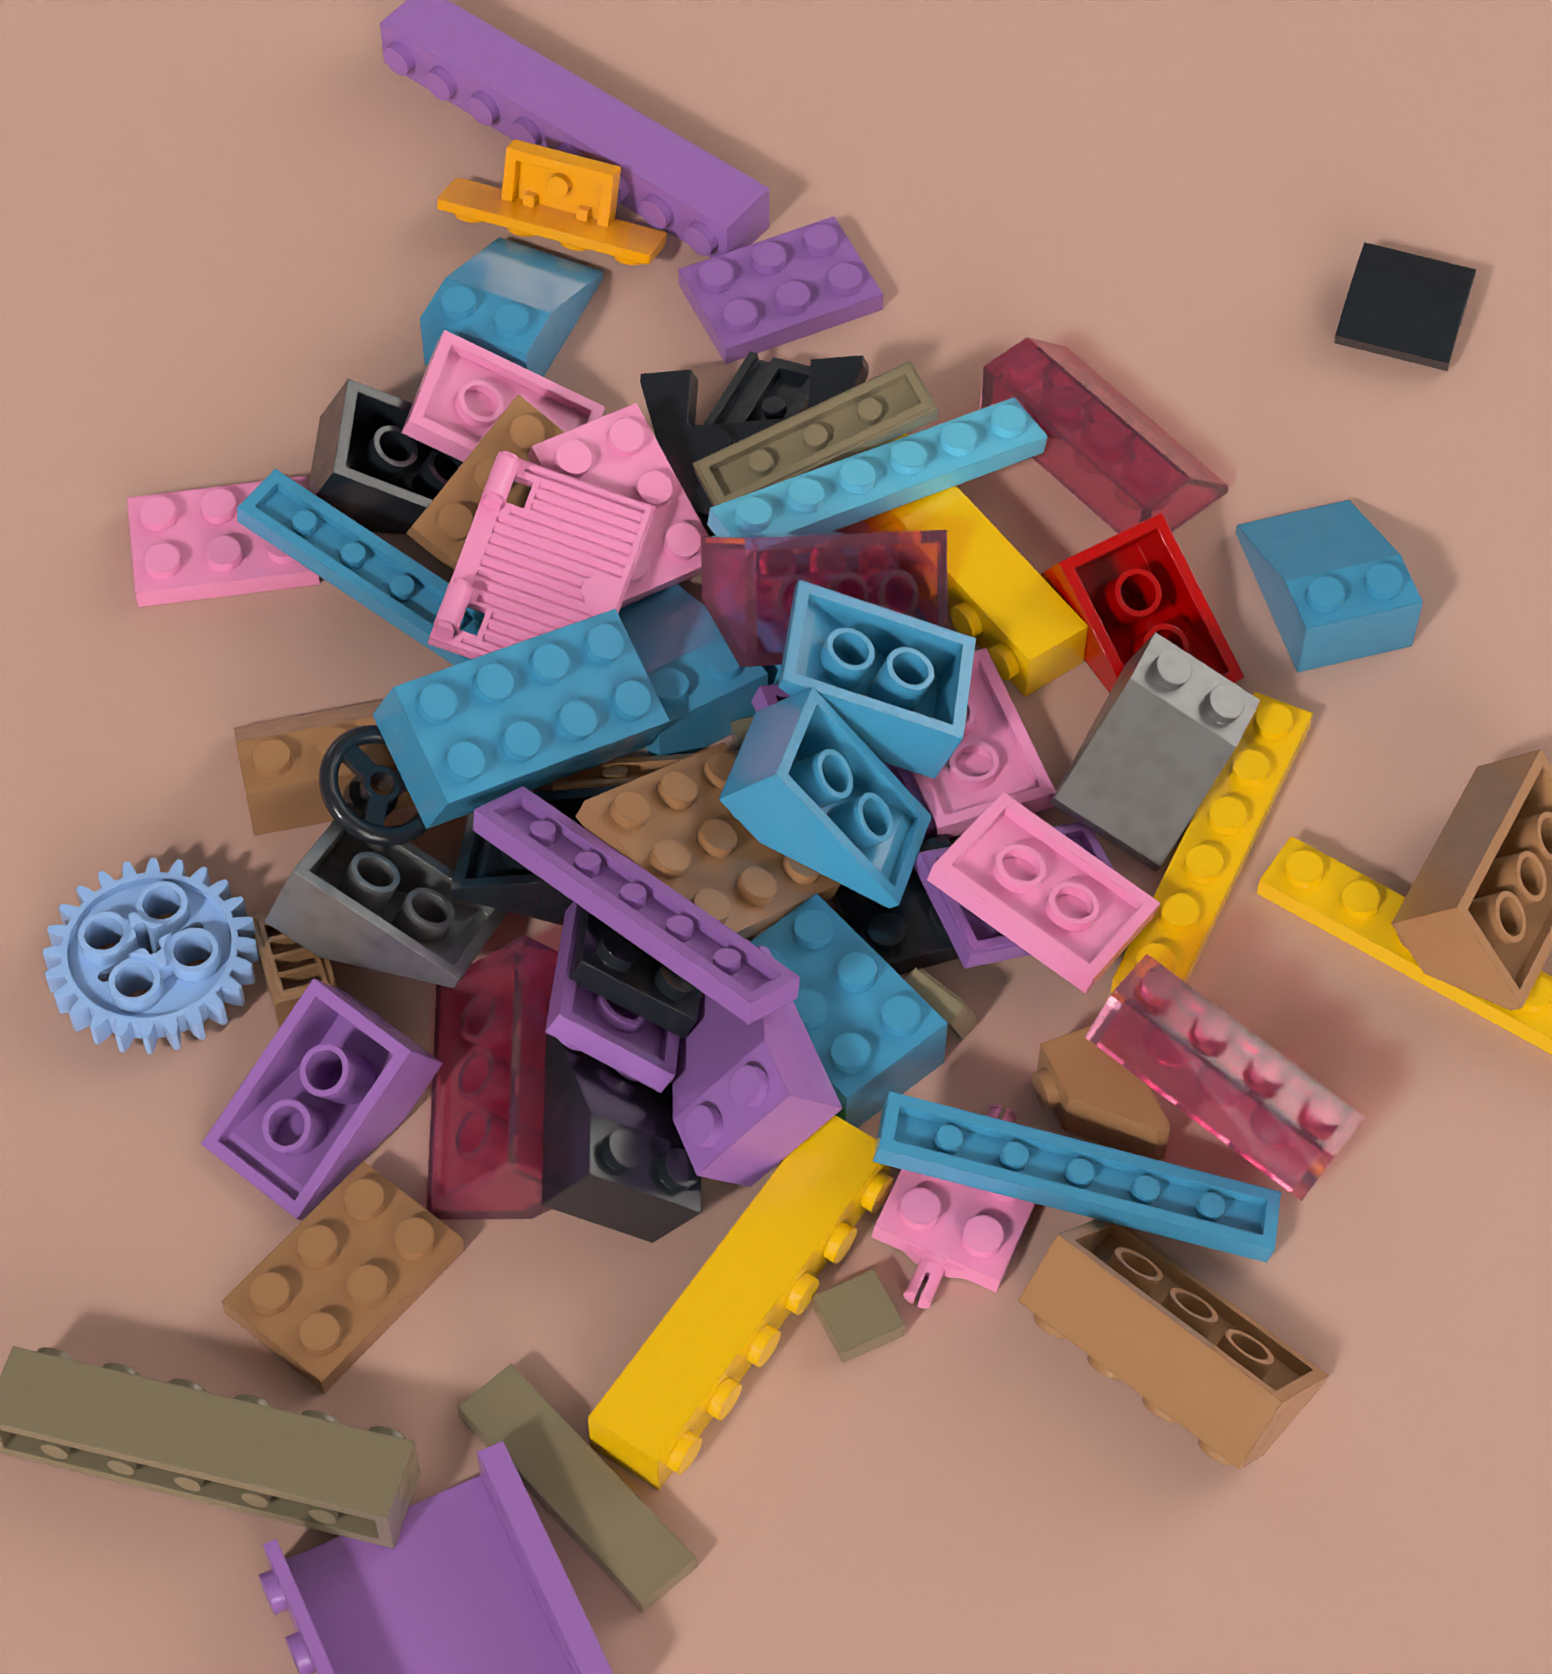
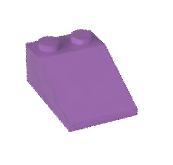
[672,945,842,1187]
[201,978,443,1221]

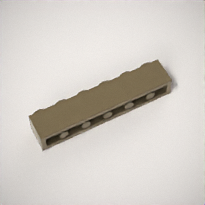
[0,1346,421,1549]

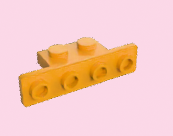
[437,139,667,265]

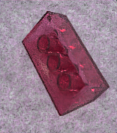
[980,337,1228,533]
[701,529,948,667]
[426,935,558,1220]
[1085,954,1367,1201]

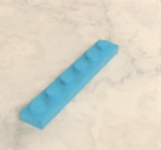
[707,397,1048,566]

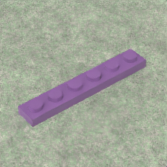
[473,786,800,1025]

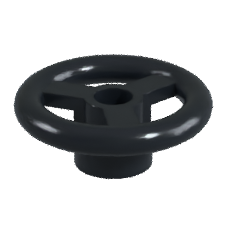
[319,725,428,846]

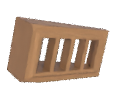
[250,911,338,1028]

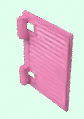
[428,451,656,659]

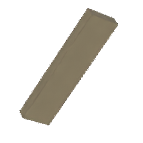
[693,361,939,506]
[458,1364,696,1613]

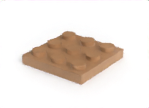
[576,742,841,939]

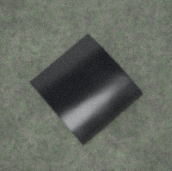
[1334,242,1477,371]

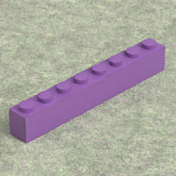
[380,0,769,258]

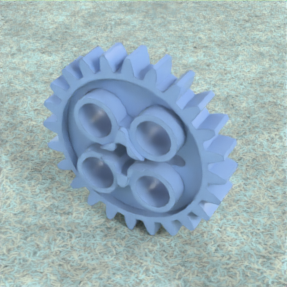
[43,858,259,1054]

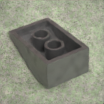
[1050,632,1260,871]
[265,802,508,988]

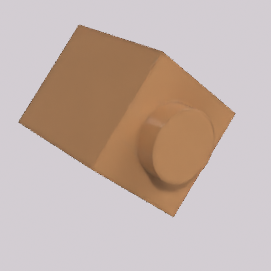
[1032,1018,1171,1160]

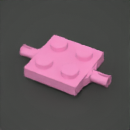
[872,1104,1036,1309]

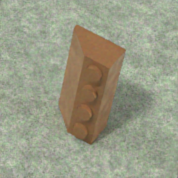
[234,700,415,836]
[1391,749,1552,1011]
[1018,1219,1329,1469]

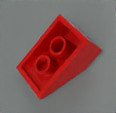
[1040,513,1245,693]

